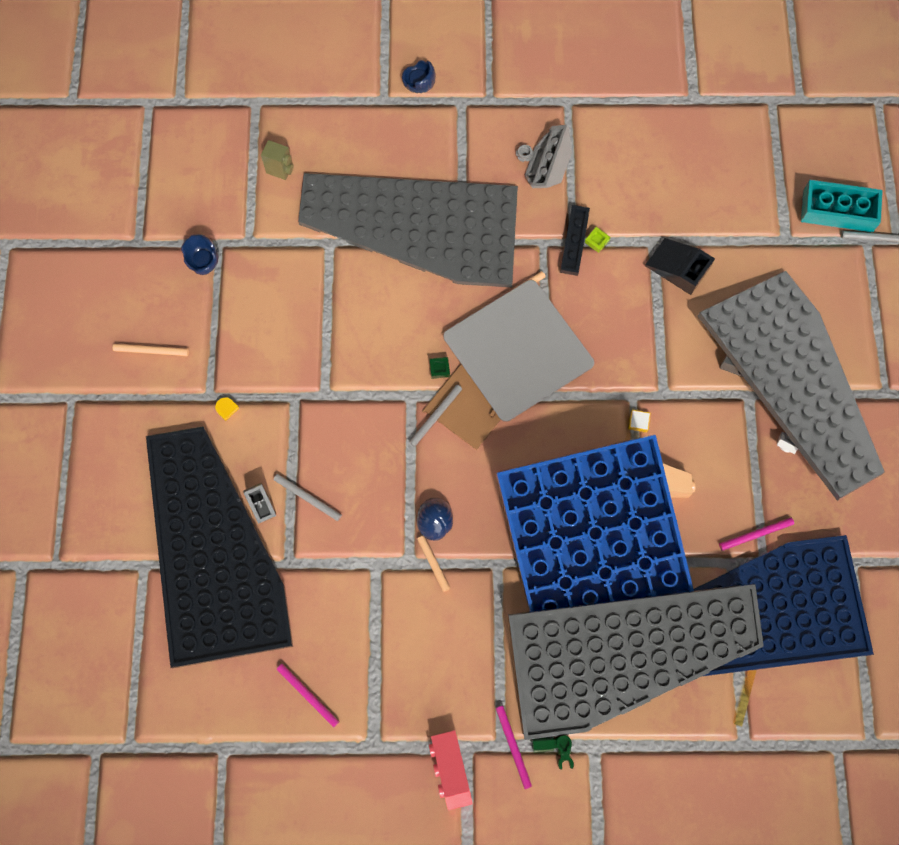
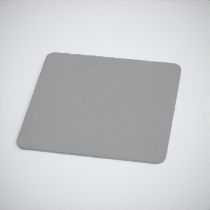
[444,280,594,422]

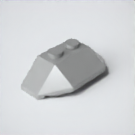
[525,125,572,188]

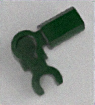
[532,735,574,770]

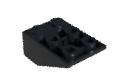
[645,238,715,295]

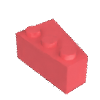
[429,730,472,811]

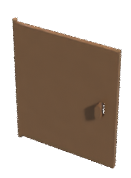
[422,364,501,450]

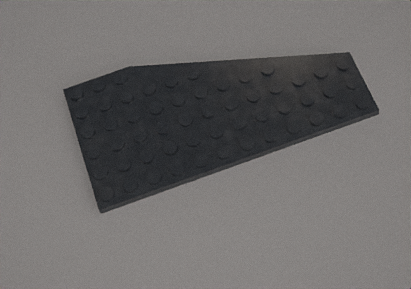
[146,427,293,669]

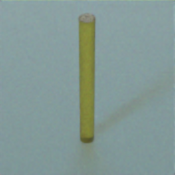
[734,670,757,727]

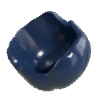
[402,60,436,94]
[181,234,219,275]
[417,498,453,541]

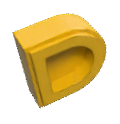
[215,397,239,421]

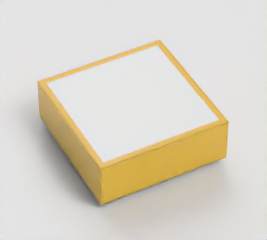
[628,410,651,433]

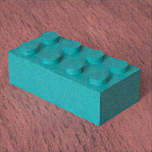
[801,180,883,232]

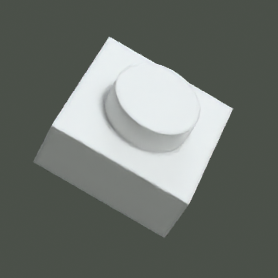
[777,432,798,454]

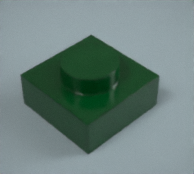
[430,357,450,379]

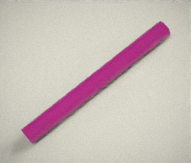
[719,517,794,551]
[276,664,339,728]
[495,706,532,789]

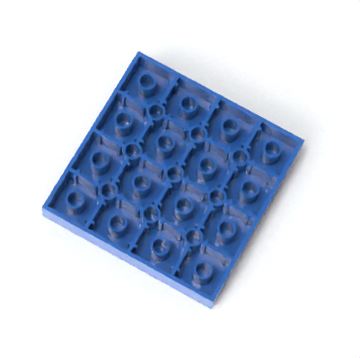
[496,435,694,612]

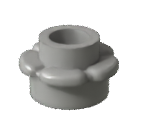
[516,145,533,162]

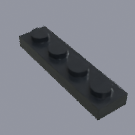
[560,205,590,276]

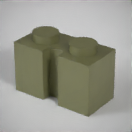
[261,140,294,180]

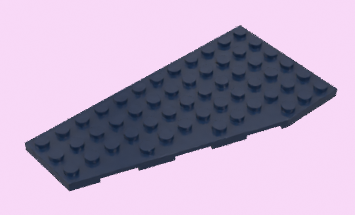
[694,535,874,677]

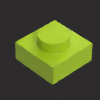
[584,227,611,253]

